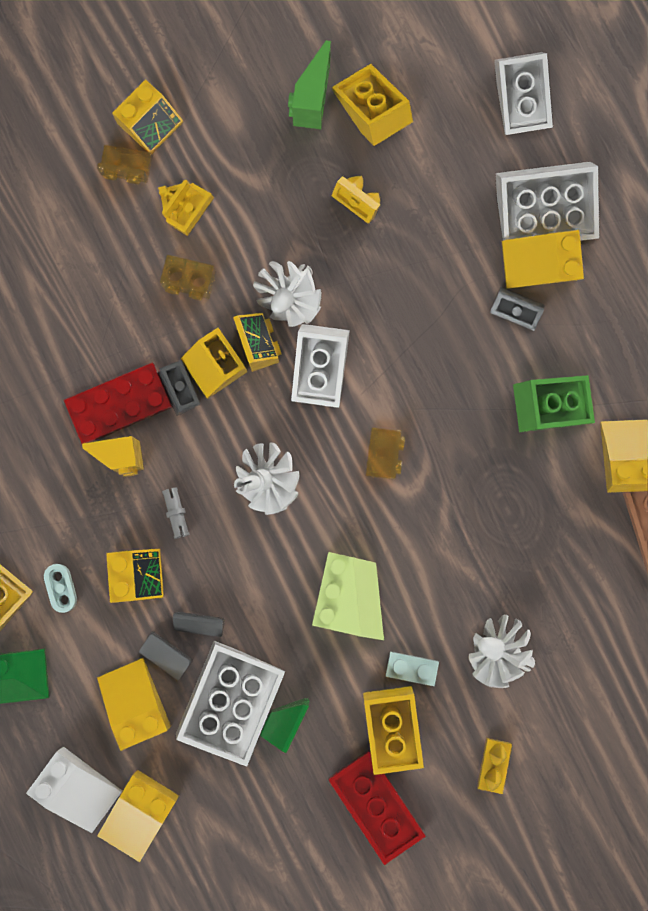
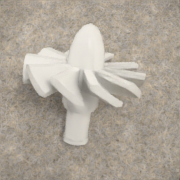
[253,261,322,327]
[234,442,300,515]
[469,615,535,688]

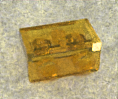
[97,145,152,184]
[365,428,405,480]

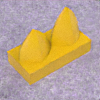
[331,176,380,224]
[477,738,512,794]

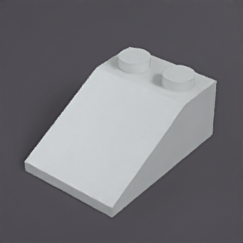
[494,52,553,135]
[291,324,350,408]
[26,747,122,833]

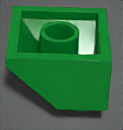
[0,648,49,704]
[260,698,309,753]

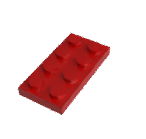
[64,362,173,444]
[328,750,426,865]

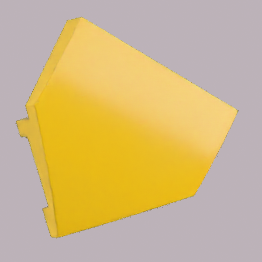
[158,180,214,236]

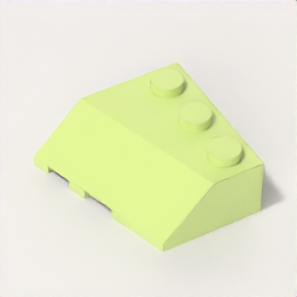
[312,552,384,640]

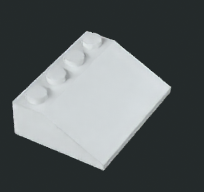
[496,162,599,241]
[176,641,285,766]

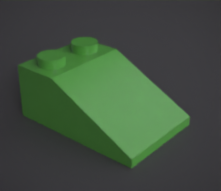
[288,41,331,129]
[513,375,595,432]

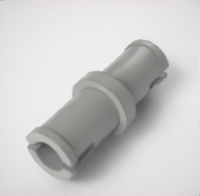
[162,487,190,539]

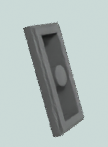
[490,287,545,331]
[158,360,200,416]
[173,612,225,637]
[139,632,193,681]

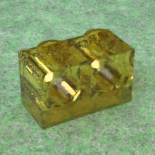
[160,255,216,300]

